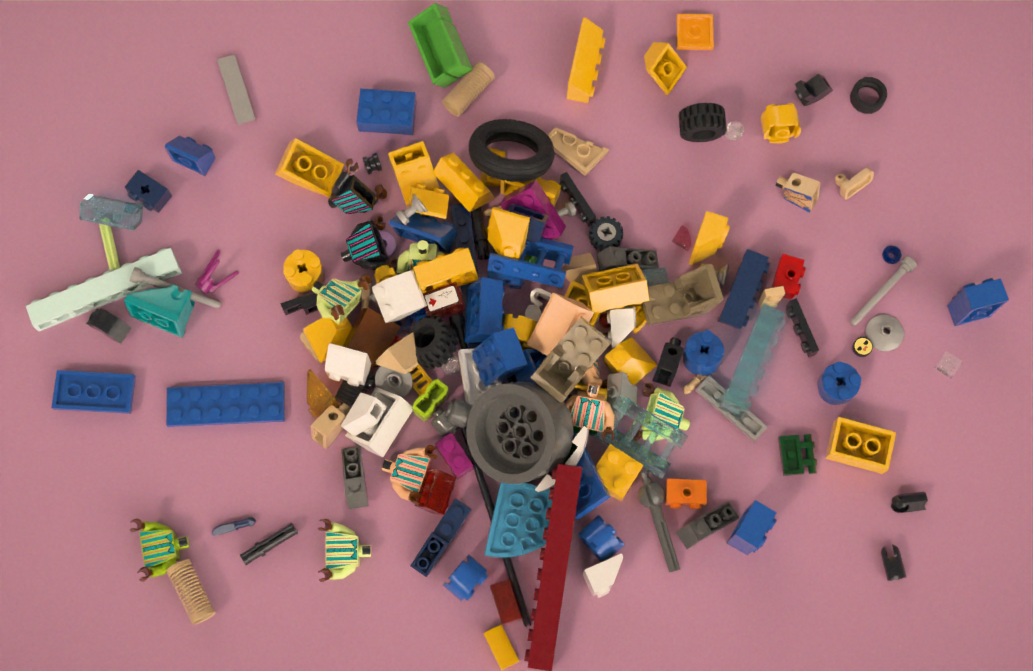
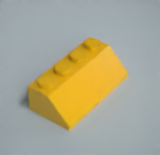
[567,17,606,103]

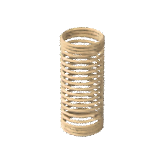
[442,62,495,117]
[166,559,216,625]

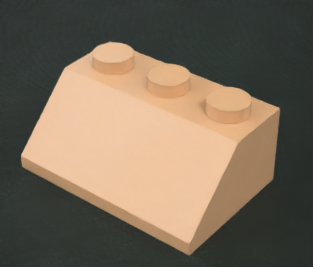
[527,292,594,356]

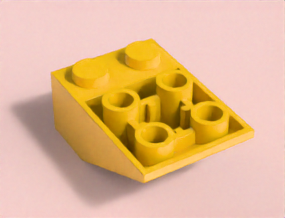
[388,141,440,206]

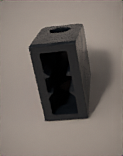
[652,337,684,387]

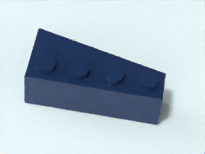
[718,249,770,330]

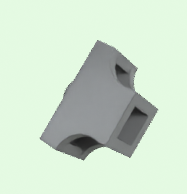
[606,372,637,414]

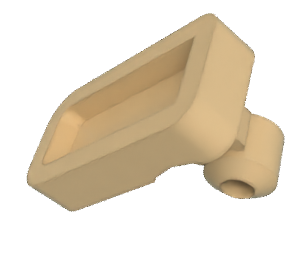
[835,167,874,200]

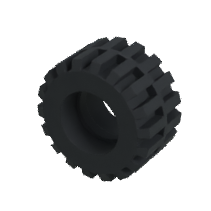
[678,103,727,142]
[407,315,458,369]

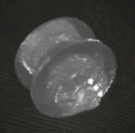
[725,121,744,140]
[442,354,461,375]

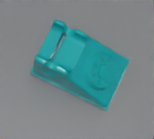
[124,284,195,338]

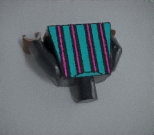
[328,158,387,214]
[341,216,398,271]

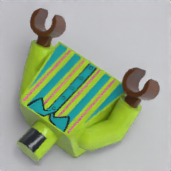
[130,519,190,582]

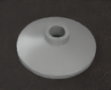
[865,314,904,352]
[375,366,413,398]

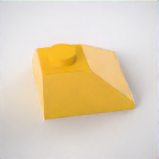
[644,42,687,95]
[487,207,530,260]
[303,317,352,362]
[603,337,657,385]

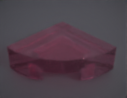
[672,225,691,251]

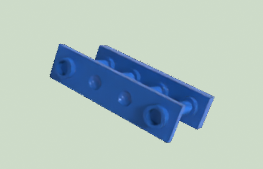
[487,238,574,288]

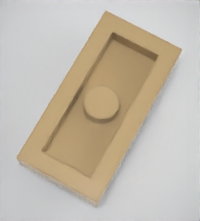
[758,286,785,309]

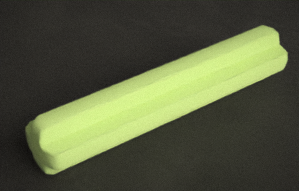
[99,220,120,270]

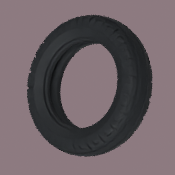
[469,119,554,182]

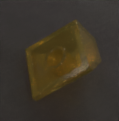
[307,369,339,419]

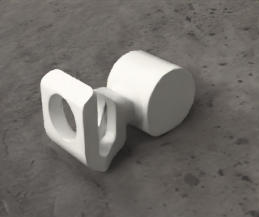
[525,288,552,323]

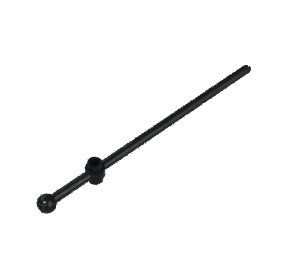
[453,401,531,627]

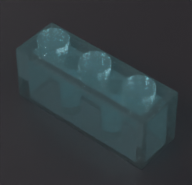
[79,194,143,231]

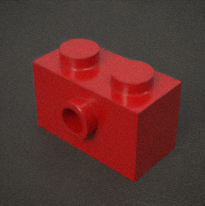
[771,254,806,300]

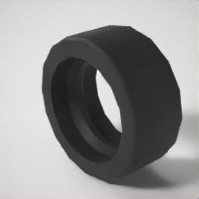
[850,77,887,114]

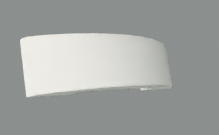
[535,426,589,492]

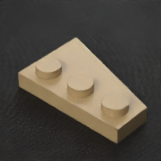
[548,127,609,176]

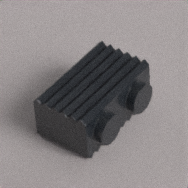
[335,371,375,408]

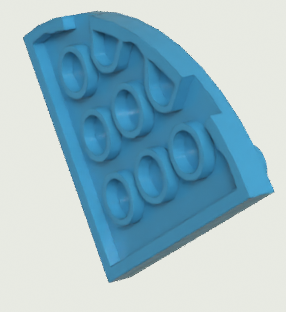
[484,482,552,558]

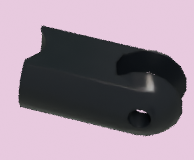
[891,491,928,513]
[881,544,907,581]

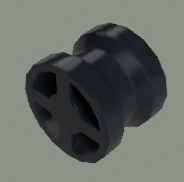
[362,153,382,175]

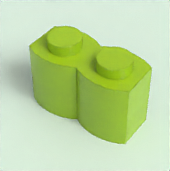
[412,379,449,422]

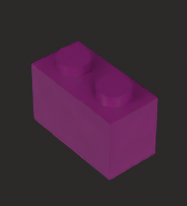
[435,433,474,480]

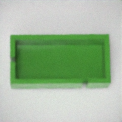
[408,3,473,88]

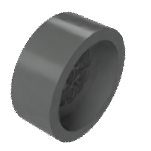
[466,380,573,484]

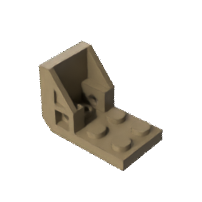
[641,264,724,326]
[530,316,611,403]

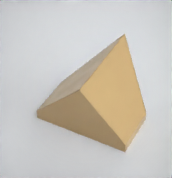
[562,253,597,285]
[376,332,418,374]

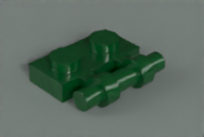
[778,434,817,476]

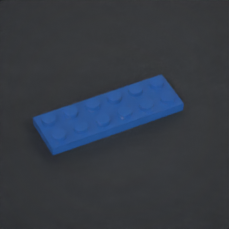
[166,382,285,427]

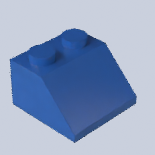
[164,135,216,176]

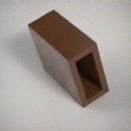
[342,307,401,369]

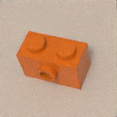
[665,479,707,510]

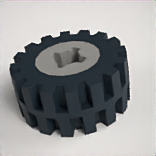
[589,216,623,252]

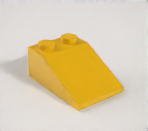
[275,138,345,198]

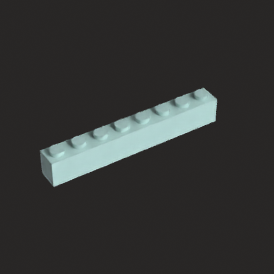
[26,248,183,331]

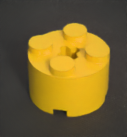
[760,103,801,144]
[283,249,324,293]
[502,314,537,351]

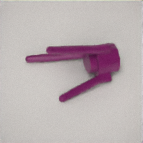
[195,250,239,294]

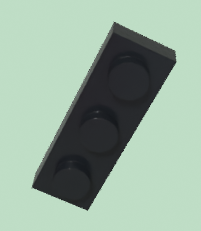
[559,172,596,227]
[786,298,819,358]

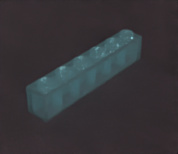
[719,304,785,418]

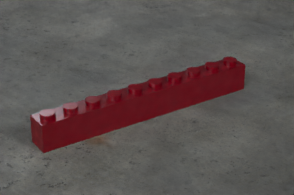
[524,463,582,671]

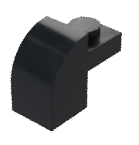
[795,74,833,106]
[86,308,132,344]

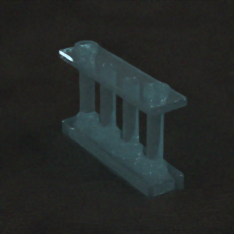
[595,394,688,479]

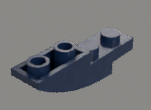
[410,498,472,577]

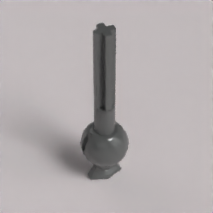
[638,470,680,573]

